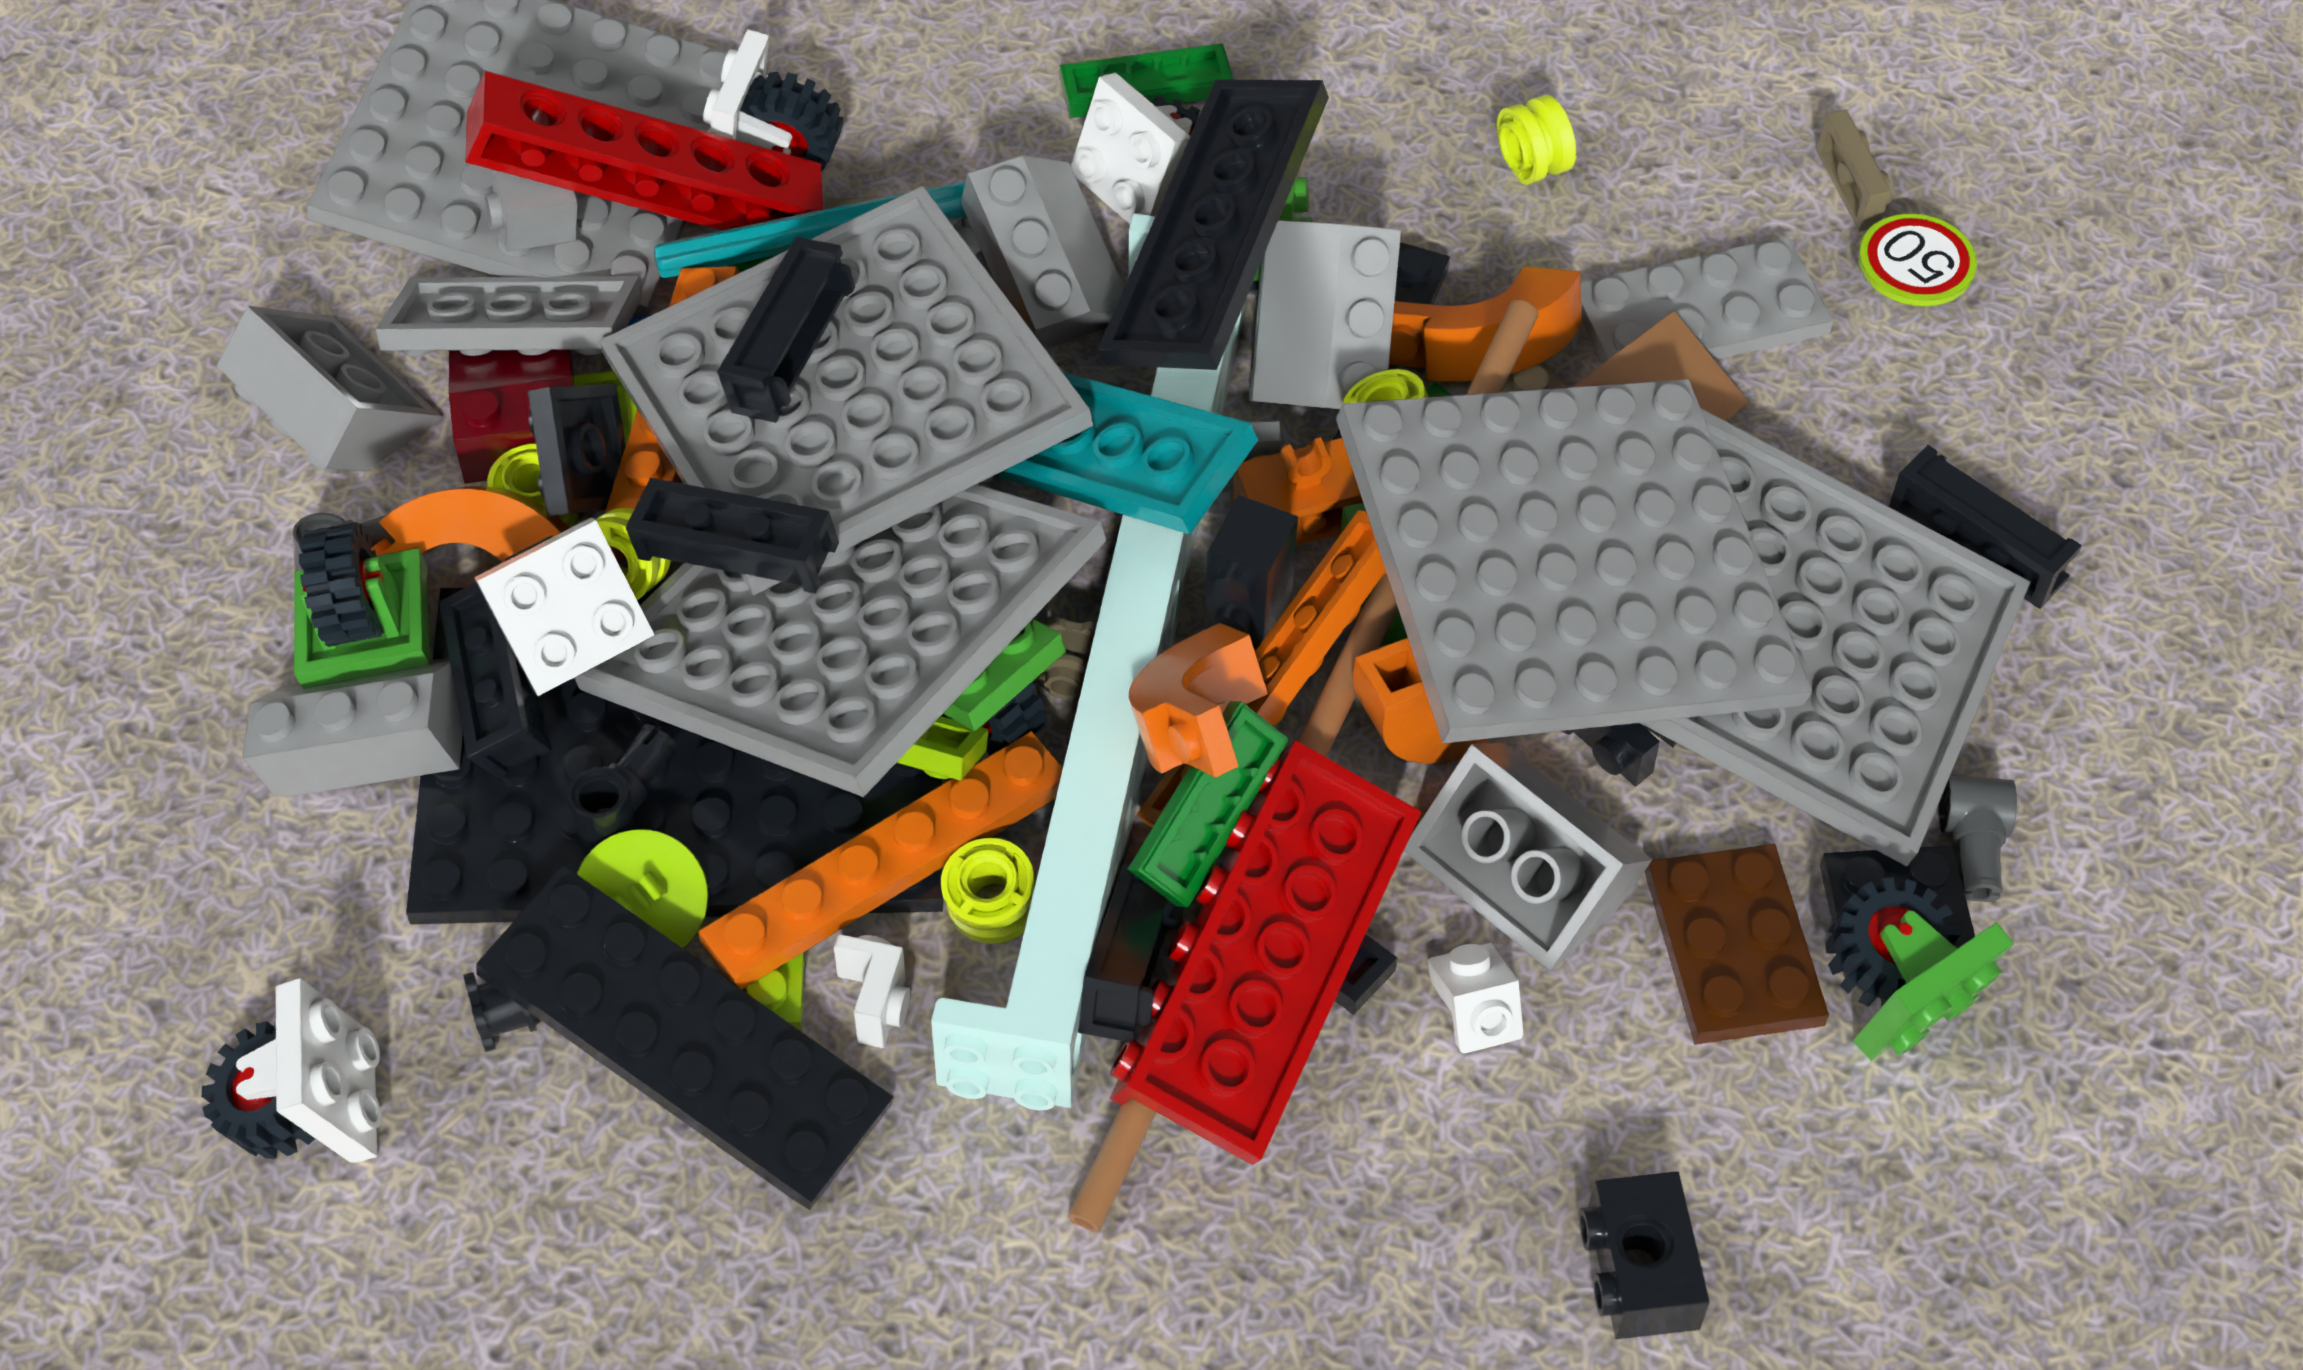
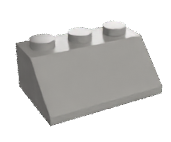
[961,155,1124,349]
[1249,220,1401,409]
[217,306,442,474]
[242,657,463,797]
[1404,742,1652,971]

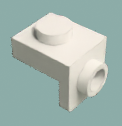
[834,935,910,1048]
[1428,943,1524,1053]

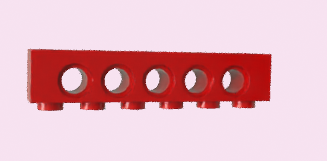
[465,71,824,230]

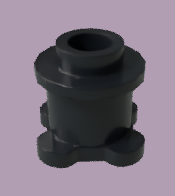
[463,972,537,1052]

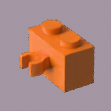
[1232,437,1363,545]

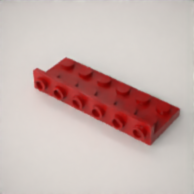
[1110,740,1421,1165]

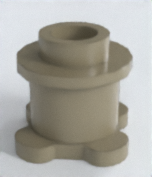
[1036,616,1097,699]

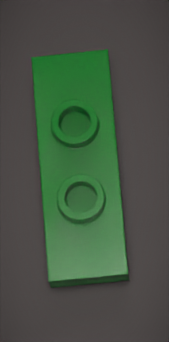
[1059,43,1234,118]
[1128,701,1289,908]

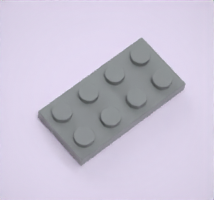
[1581,236,1834,364]
[376,276,642,356]

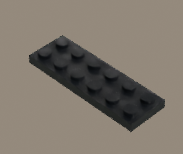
[1098,80,1329,370]
[476,865,894,1210]

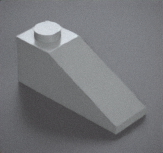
[484,70,578,252]

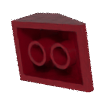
[449,349,575,484]

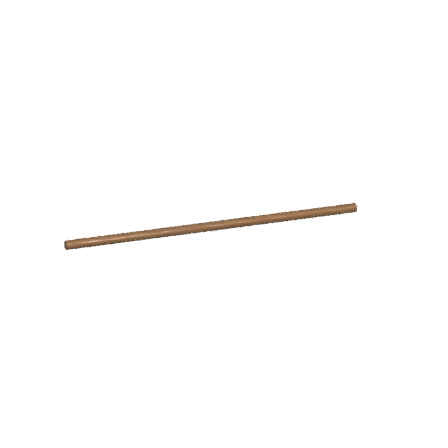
[1068,300,1538,1233]

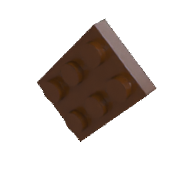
[1645,844,1829,1045]

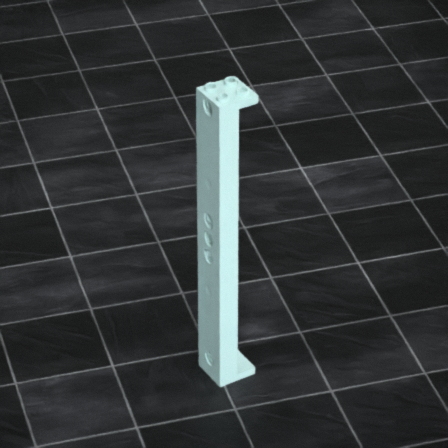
[931,213,1248,1110]

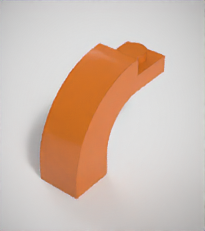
[1389,266,1582,382]
[371,486,570,563]
[1129,623,1268,778]
[1353,638,1488,764]

